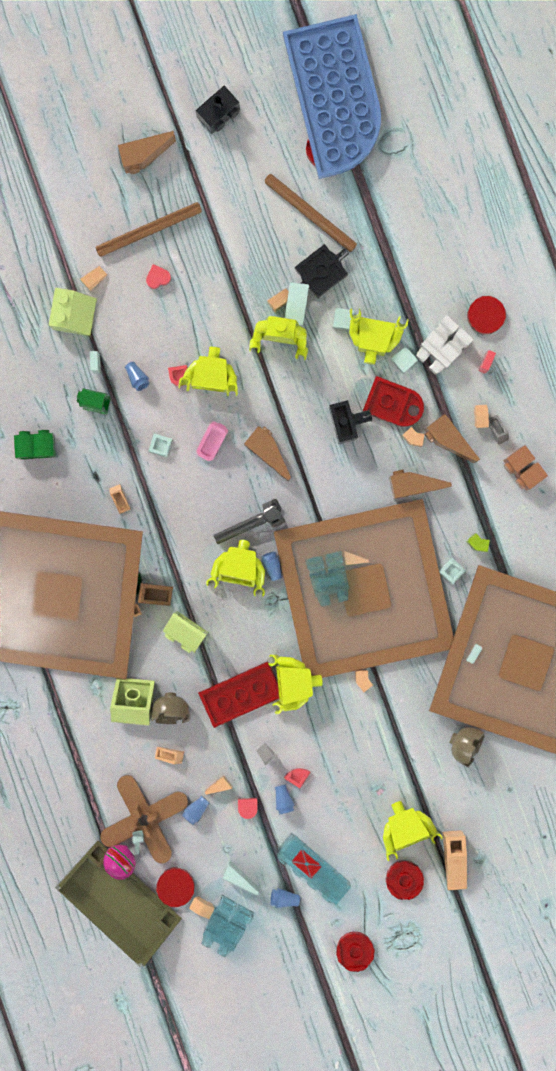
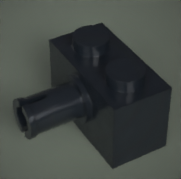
[196,85,240,134]
[329,400,373,445]

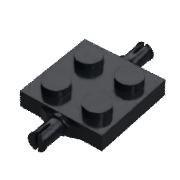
[294,244,349,298]

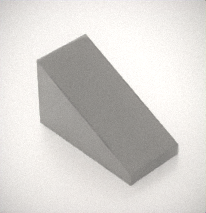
[489,415,509,445]
[256,743,275,765]

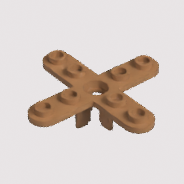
[100,775,188,864]

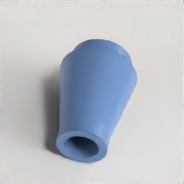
[125,361,150,391]
[261,551,282,581]
[275,784,295,815]
[182,795,210,825]
[270,888,300,908]

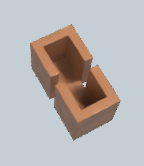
[503,445,548,491]

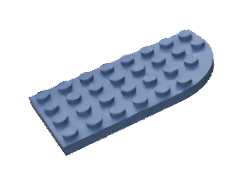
[283,14,381,179]

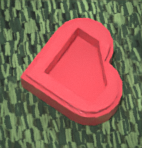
[146,264,171,289]

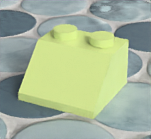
[49,288,97,336]
[163,611,209,653]
[110,678,155,725]

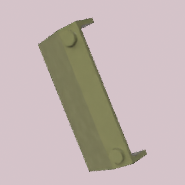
[55,841,182,967]

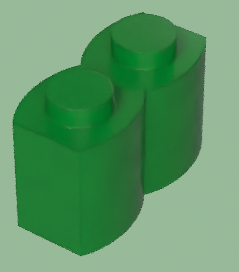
[77,388,111,415]
[14,430,56,460]

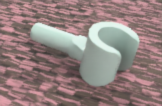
[132,830,144,855]

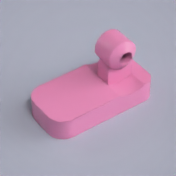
[197,422,228,461]

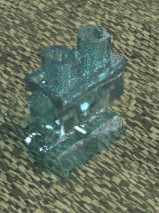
[304,551,349,607]
[201,895,254,957]

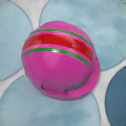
[103,845,136,880]

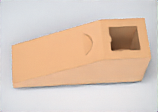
[442,830,467,890]

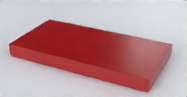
[198,661,279,728]

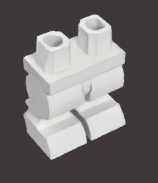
[415,315,474,375]

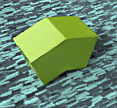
[466,533,490,552]

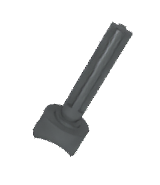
[213,499,285,544]

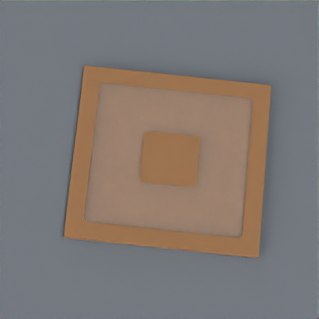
[274,499,454,678]
[0,511,143,679]
[429,565,556,754]

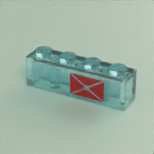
[277,832,351,905]

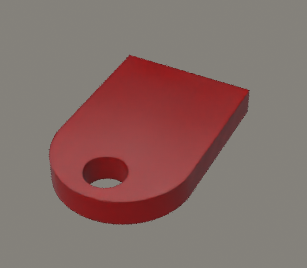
[362,376,424,427]

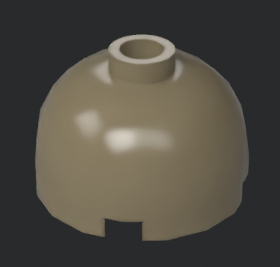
[151,692,190,724]
[449,727,485,768]

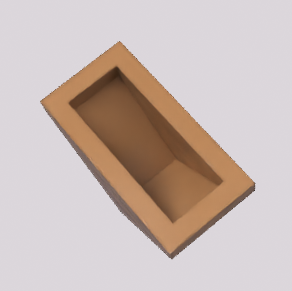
[138,583,173,606]

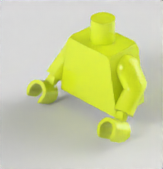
[349,308,409,365]
[249,316,308,360]
[178,346,238,396]
[206,540,265,597]
[268,654,323,714]
[383,801,443,861]

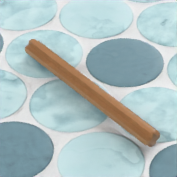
[265,174,357,252]
[95,202,202,257]

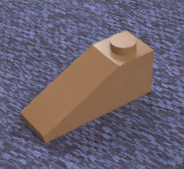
[118,131,176,174]
[424,414,480,463]
[244,426,291,482]
[389,469,452,499]

